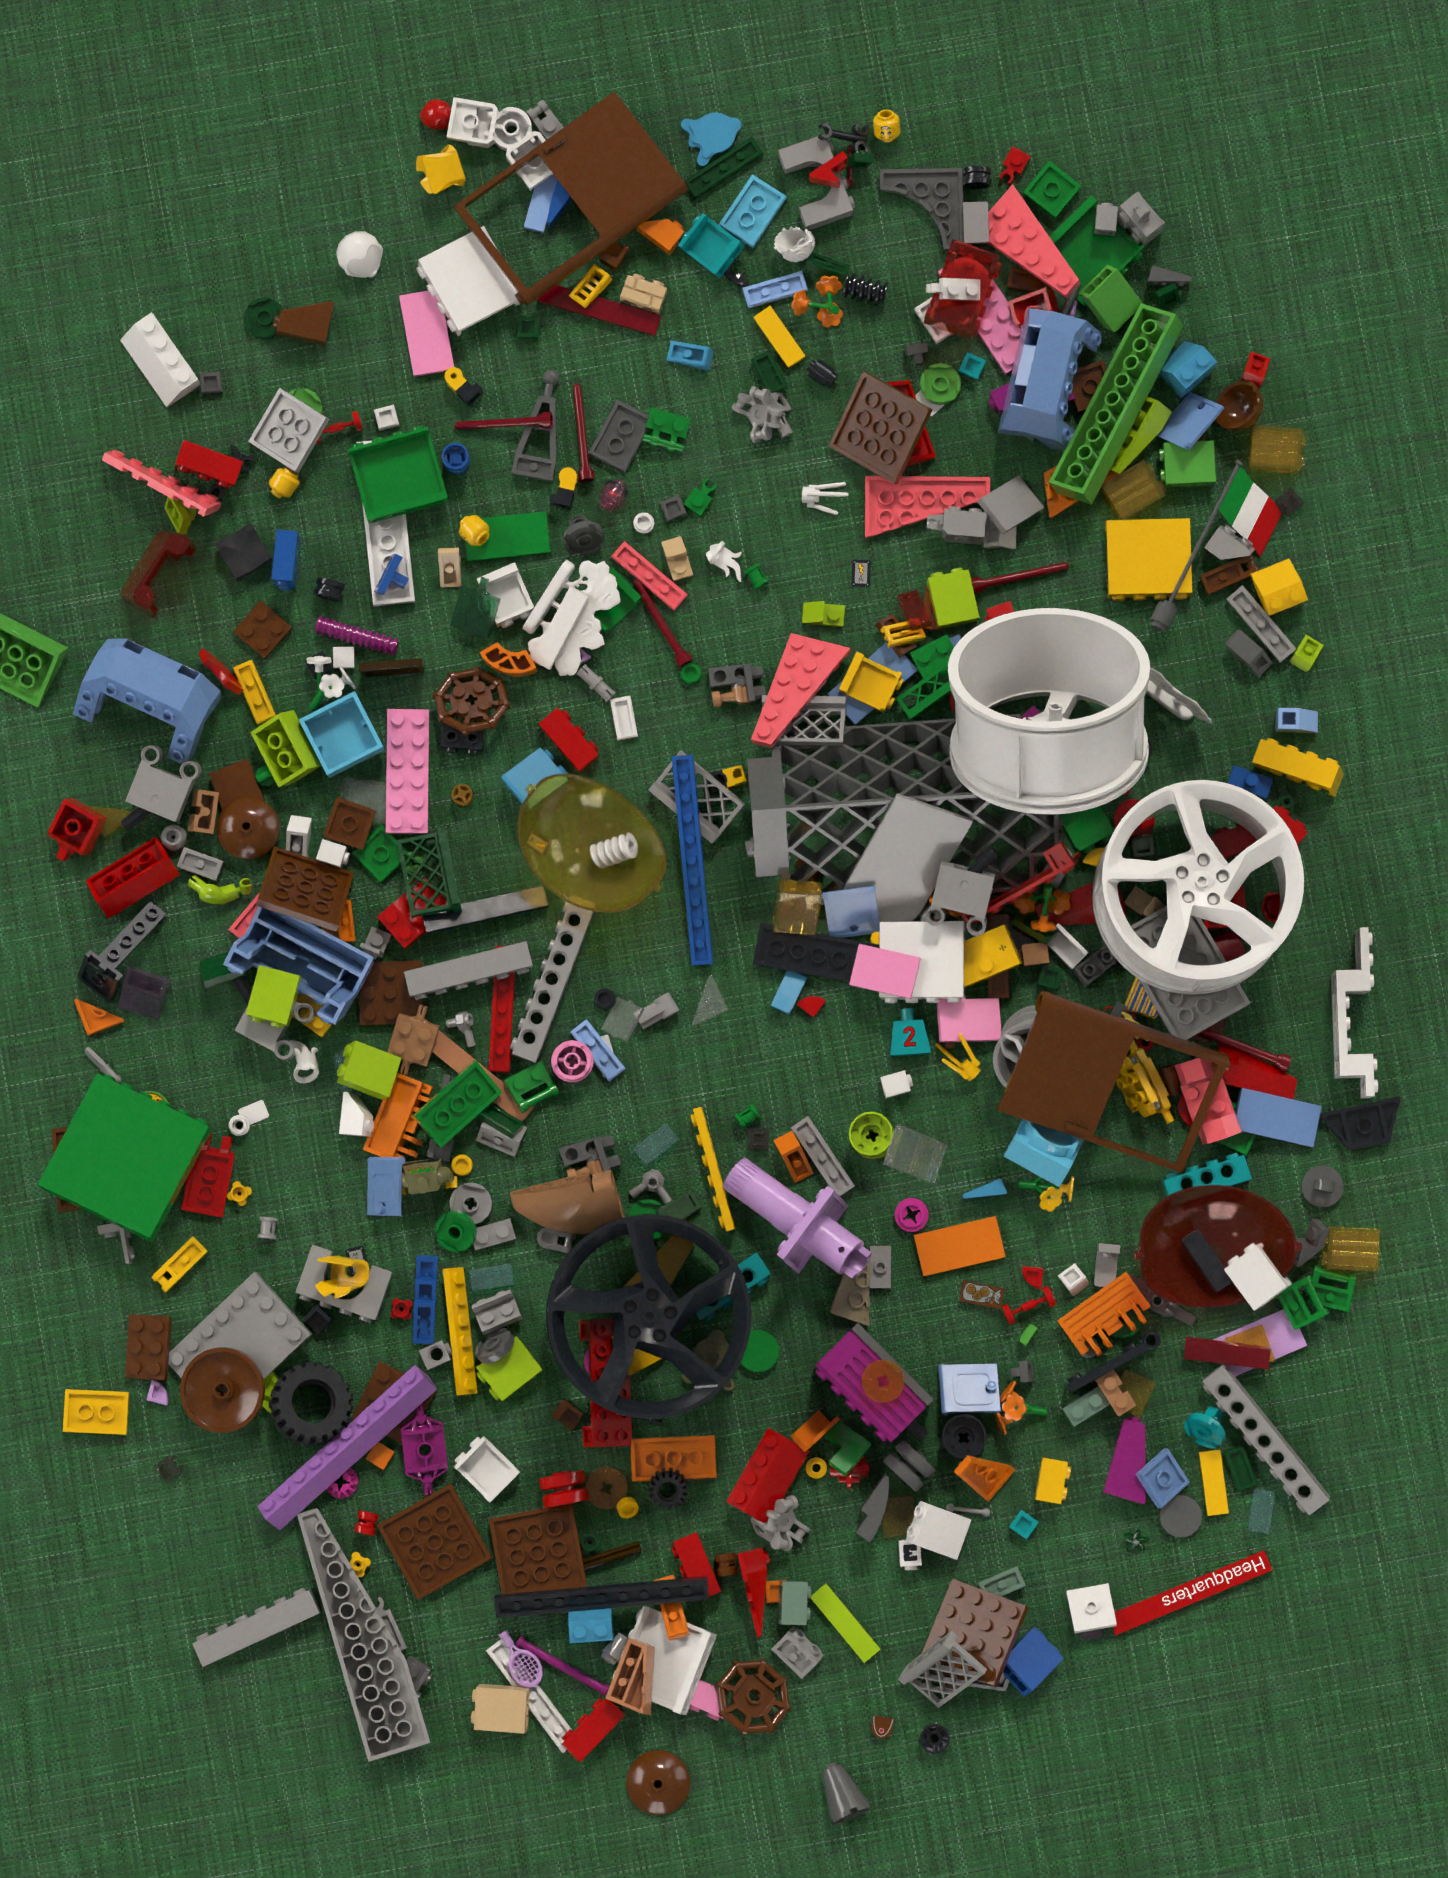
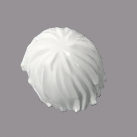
[774,226,815,262]

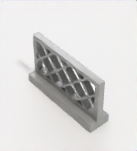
[762,695,847,746]
[648,750,745,843]
[898,1631,987,1708]

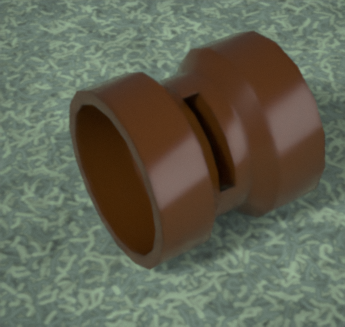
[715,1552,738,1576]

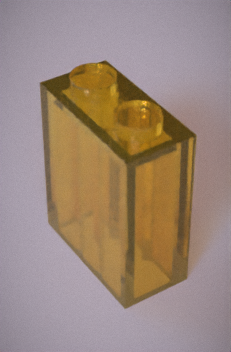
[1248,425,1306,474]
[1100,460,1166,520]
[772,880,822,935]
[1322,1226,1380,1272]

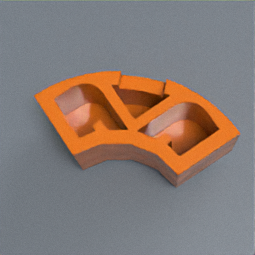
[480,642,538,677]

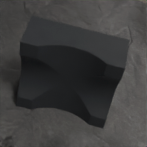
[215,523,273,582]

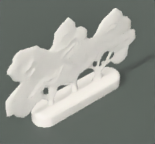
[523,560,620,676]
[1146,668,1212,724]

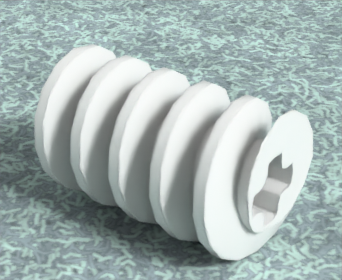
[590,832,638,869]

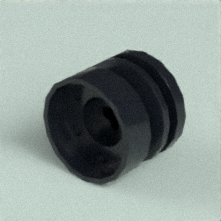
[941,1414,987,1461]

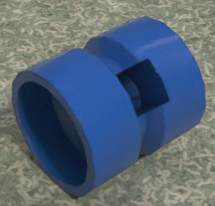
[442,443,470,475]

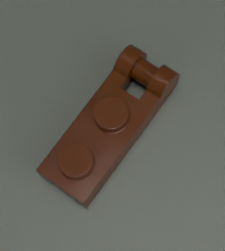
[1199,554,1260,595]

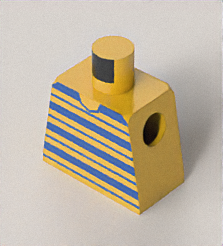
[1124,977,1158,1018]

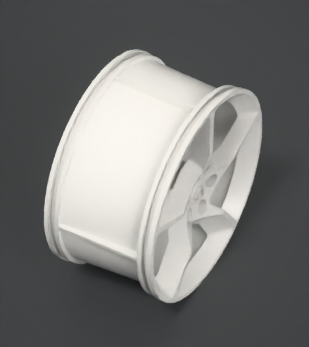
[948,608,1150,814]
[1092,780,1304,995]

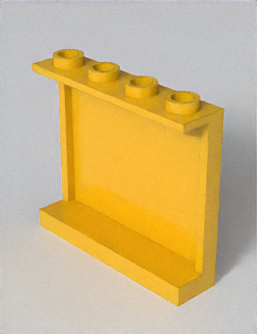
[1105,518,1192,601]

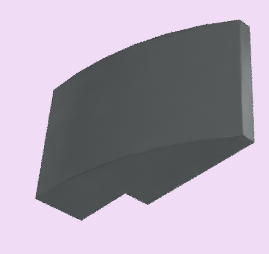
[855,1474,889,1542]

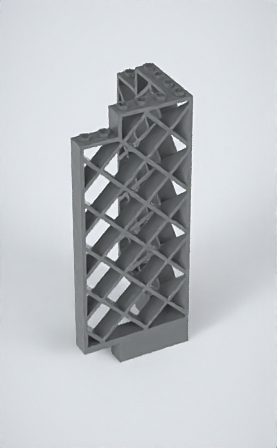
[747,714,1063,908]

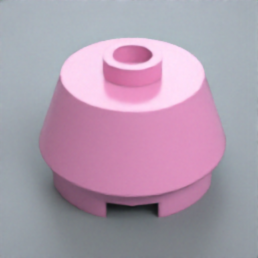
[551,1040,593,1082]

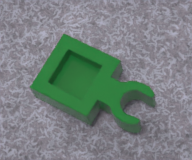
[684,478,716,517]

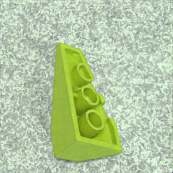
[1109,397,1172,474]

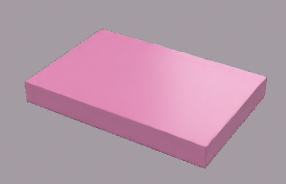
[849,944,921,999]
[937,998,1001,1042]

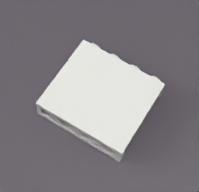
[417,226,520,336]
[879,921,966,1003]
[612,1606,717,1715]

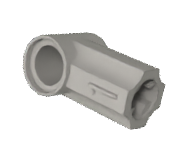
[635,992,679,1030]

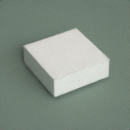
[374,405,400,431]
[333,647,355,669]

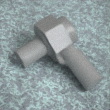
[446,1011,476,1047]

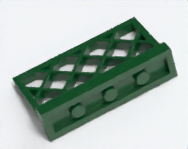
[397,827,462,918]

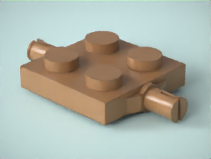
[387,1004,440,1075]

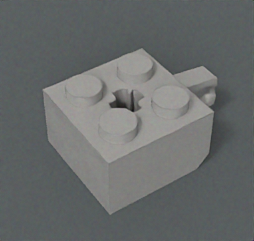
[1117,191,1165,246]
[927,507,986,545]

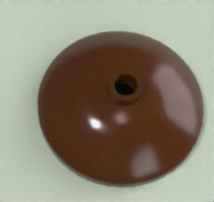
[217,797,280,860]
[626,1750,690,1815]

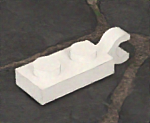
[926,278,980,301]

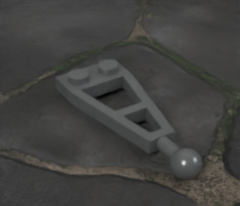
[511,370,559,482]

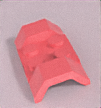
[1174,1058,1242,1145]

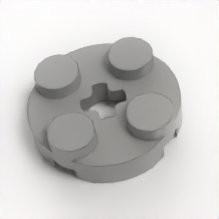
[450,1183,492,1224]

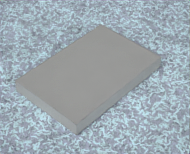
[978,475,1044,534]

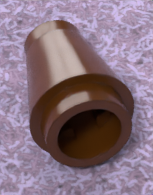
[1158,1065,1180,1097]

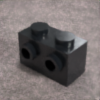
[440,723,485,755]

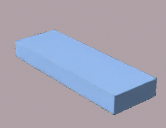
[524,175,558,234]
[743,271,808,309]
[570,1019,625,1082]

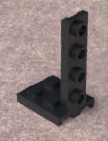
[77,901,166,1003]

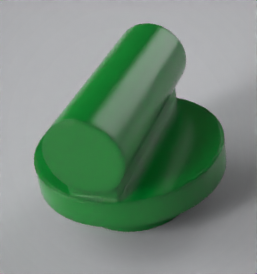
[255,766,275,787]

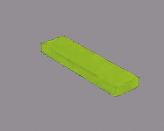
[811,1583,880,1663]

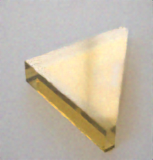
[86,805,133,838]
[1225,1325,1276,1363]

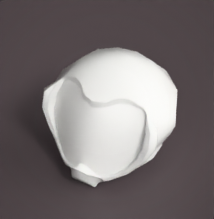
[336,231,383,278]

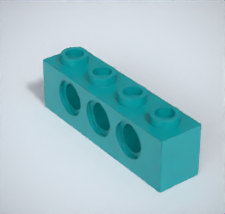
[1162,1153,1252,1205]
[696,1252,771,1322]

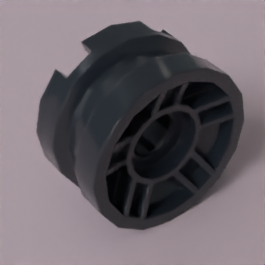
[962,166,991,189]
[313,577,345,602]
[919,1723,950,1754]

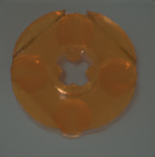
[862,1360,904,1403]
[586,1467,628,1510]

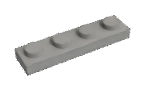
[1226,585,1296,663]
[791,1116,855,1196]

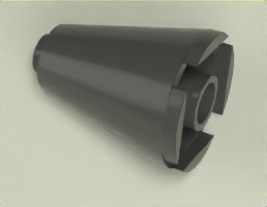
[822,1762,871,1825]

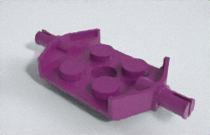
[400,1402,448,1495]

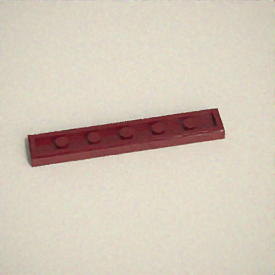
[537,285,661,336]

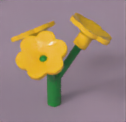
[1018,1176,1074,1212]

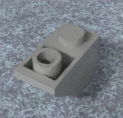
[1204,525,1255,560]

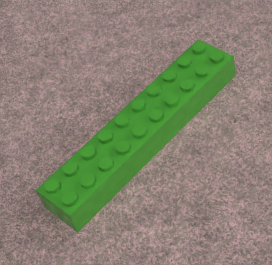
[1049,304,1184,505]

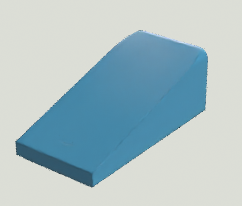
[667,341,714,370]
[770,971,807,1015]
[962,1179,1007,1199]

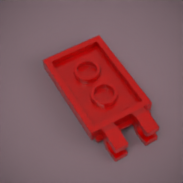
[181,1133,235,1217]

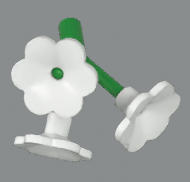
[307,656,356,711]

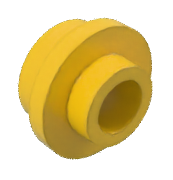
[806,1457,827,1479]

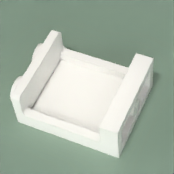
[477,562,535,628]
[1224,1243,1292,1311]
[454,1436,520,1503]
[906,1501,971,1560]

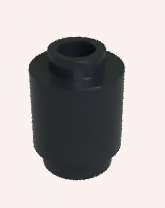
[807,359,838,388]

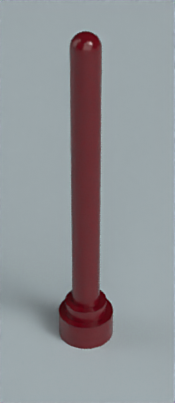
[573,384,595,482]
[454,412,553,430]
[971,562,1069,594]
[633,579,693,668]
[1198,1029,1291,1072]

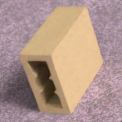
[471,1684,530,1734]

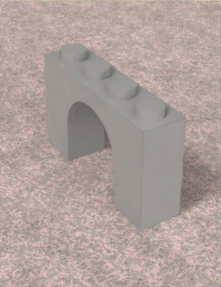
[778,136,855,231]
[295,1245,393,1323]

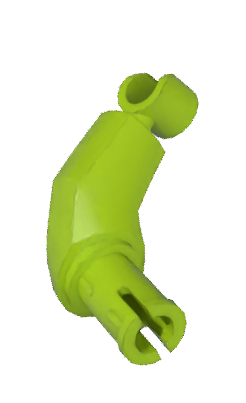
[188,875,252,905]

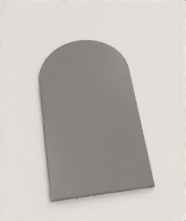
[844,793,973,924]

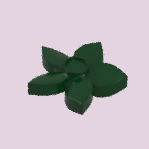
[1124,1529,1150,1551]

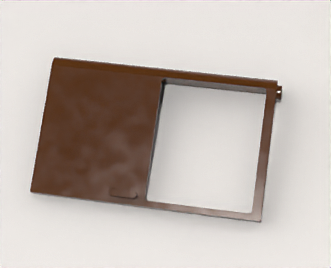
[454,91,688,306]
[996,991,1230,1172]

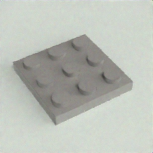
[248,388,330,473]

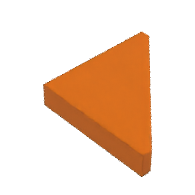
[74,999,125,1036]

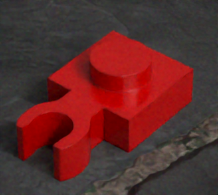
[999,147,1031,186]

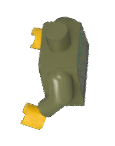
[401,1157,458,1195]

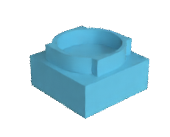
[299,691,385,778]
[1004,1119,1084,1187]

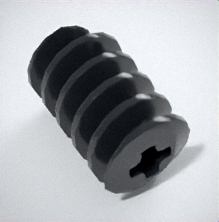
[843,273,888,306]

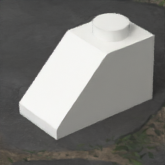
[286,815,312,857]
[339,1092,374,1137]

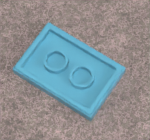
[719,174,787,249]

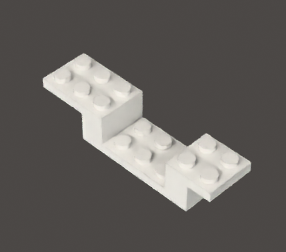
[1331,927,1378,1099]

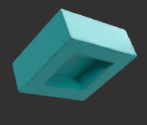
[958,352,986,381]
[1009,1510,1038,1539]

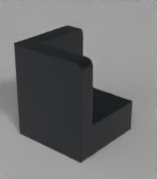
[302,1305,333,1335]

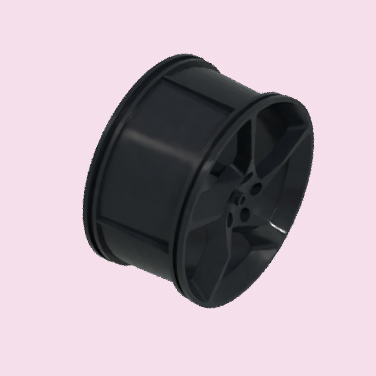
[546,1214,752,1419]

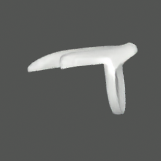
[706,541,742,582]
[288,1040,319,1083]

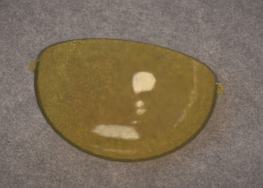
[517,774,667,913]

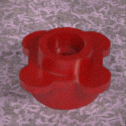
[390,1298,413,1320]

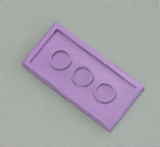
[1213,1309,1307,1376]

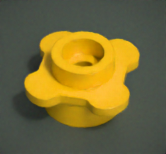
[227,1181,252,1206]
[349,1552,371,1577]

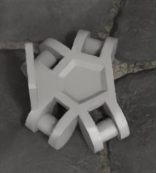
[732,386,791,443]
[750,1495,811,1551]

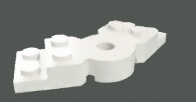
[447,97,553,190]

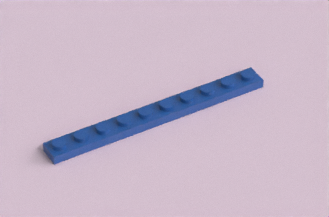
[672,754,714,965]

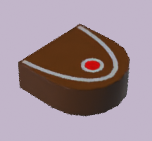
[871,1715,894,1739]

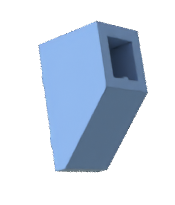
[1275,708,1318,733]

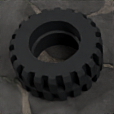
[269,1362,353,1446]

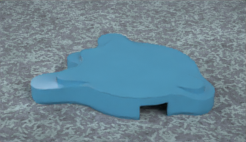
[681,112,741,167]

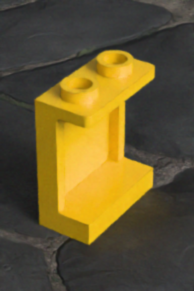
[839,652,904,713]

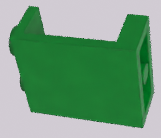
[594,567,642,634]
[1058,806,1115,854]

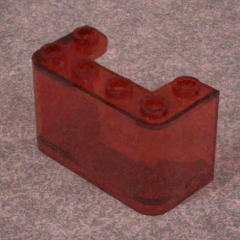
[924,239,1002,340]

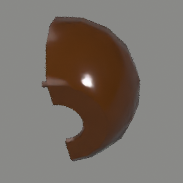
[1215,380,1264,431]

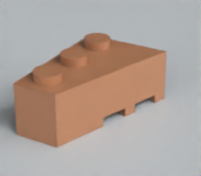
[606,1638,655,1715]

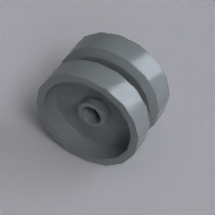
[882,1439,936,1493]

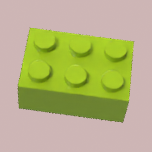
[250,710,322,787]

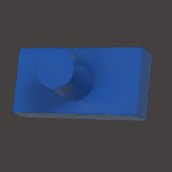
[374,553,409,595]
[1227,765,1273,800]

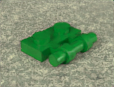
[642,407,691,453]

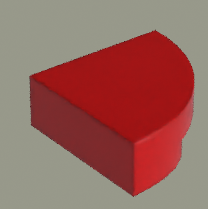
[797,996,826,1017]
[1022,1266,1043,1289]

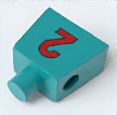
[890,1008,931,1057]

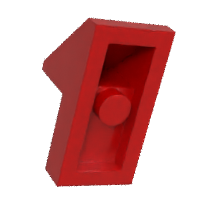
[809,151,848,188]
[1241,352,1270,388]

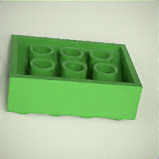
[0,613,68,707]

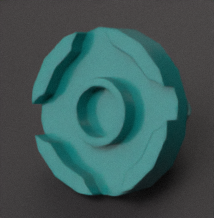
[1184,1406,1226,1448]

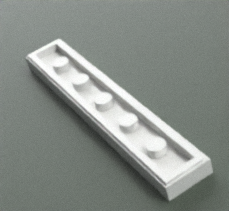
[486,1639,573,1753]

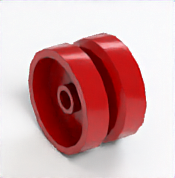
[539,1470,589,1508]

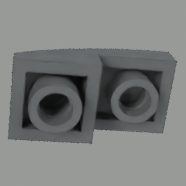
[1072,944,1118,987]

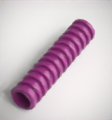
[315,616,399,656]

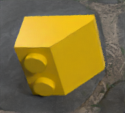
[1250,558,1308,616]

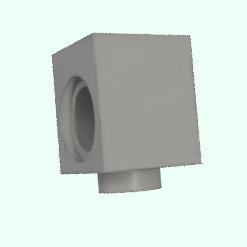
[1094,203,1118,236]
[419,1340,452,1370]

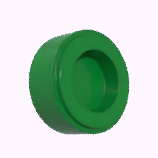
[681,663,701,685]

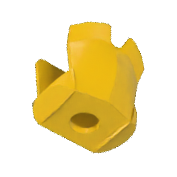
[416,144,465,194]
[315,1256,369,1299]

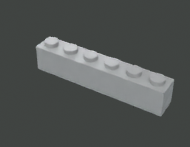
[404,941,533,1000]
[192,1588,321,1667]

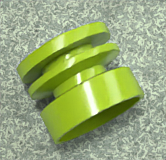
[849,1112,896,1160]

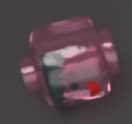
[598,480,629,511]

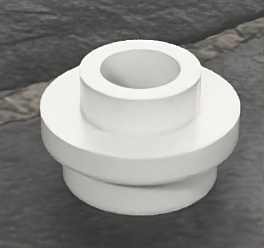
[229,1115,250,1136]

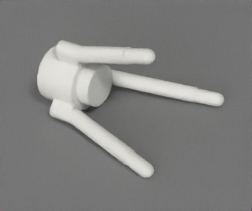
[802,482,848,515]

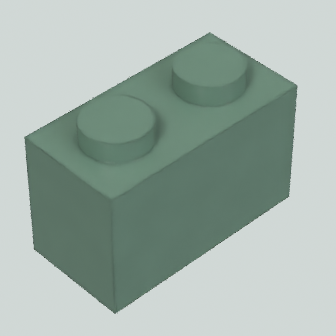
[1061,1386,1110,1427]
[778,1580,811,1625]

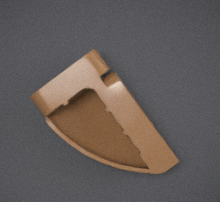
[510,1170,625,1234]

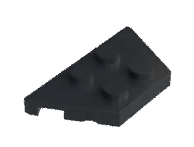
[1320,1097,1401,1151]

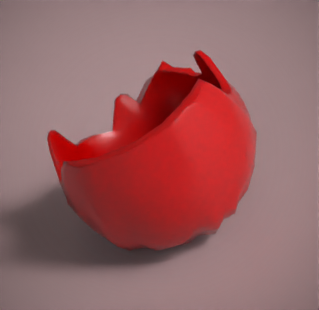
[420,99,452,130]
[1261,891,1280,923]

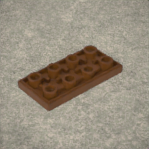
[209,758,264,830]

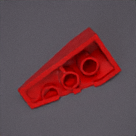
[737,1547,770,1637]

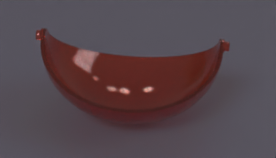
[1134,1185,1302,1308]

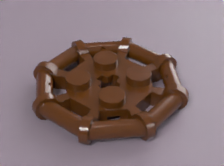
[432,666,511,735]
[715,1658,792,1736]

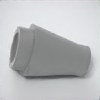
[600,1633,628,1666]

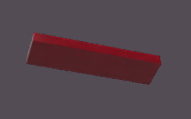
[1184,1337,1271,1369]

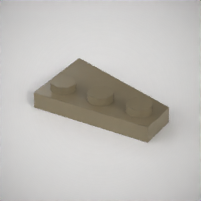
[829,1260,870,1326]

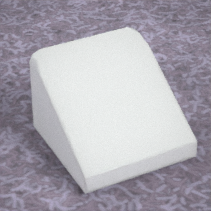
[1058,1263,1090,1296]

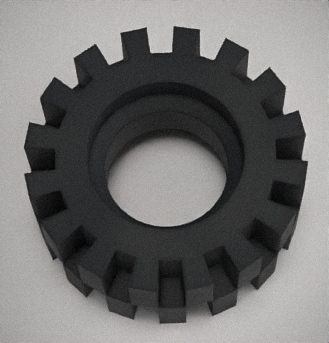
[649,1468,687,1510]

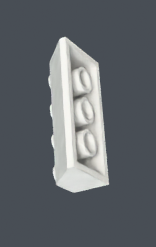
[120,312,201,408]

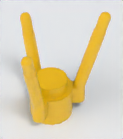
[935,1033,981,1081]

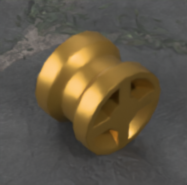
[452,784,473,807]

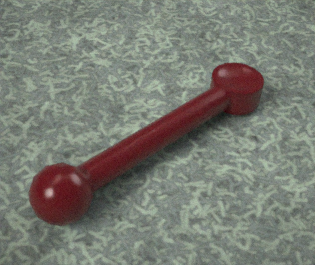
[846,145,853,188]

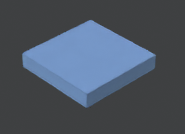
[1135,1448,1190,1508]

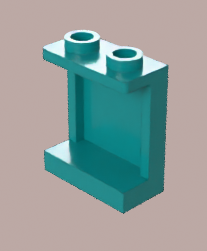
[678,213,745,279]

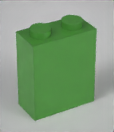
[1078,264,1143,333]
[1159,441,1216,488]

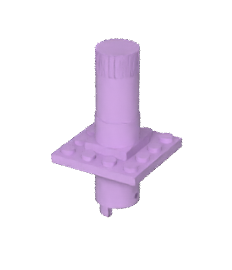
[723,1158,872,1279]

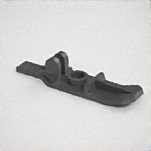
[1128,1274,1196,1326]

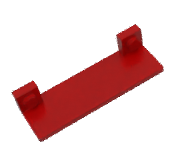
[960,841,1081,924]
[579,1319,632,1447]

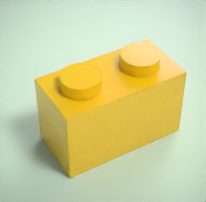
[1035,1457,1071,1504]

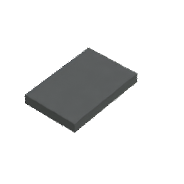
[588,399,649,473]

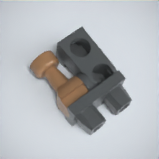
[708,663,766,708]
[559,1136,622,1177]

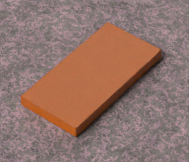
[914,1216,1006,1276]
[631,1435,717,1482]

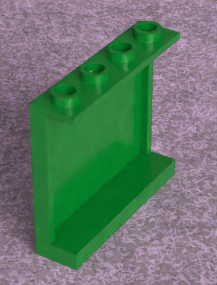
[1049,195,1144,309]
[348,426,449,524]

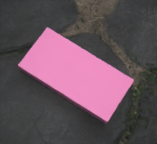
[399,291,454,377]

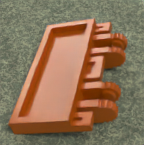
[363,1073,433,1158]
[1057,1272,1150,1357]

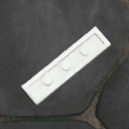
[532,586,590,670]

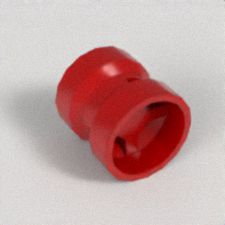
[354,1510,379,1536]

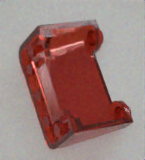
[121,530,197,618]

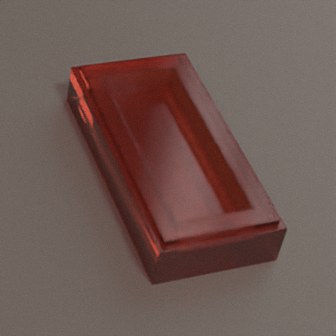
[897,590,931,631]

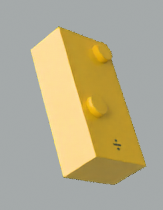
[964,925,1022,988]

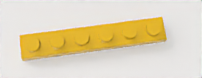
[691,1107,736,1232]
[443,1267,478,1396]

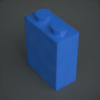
[271,530,301,591]
[1003,1627,1064,1696]

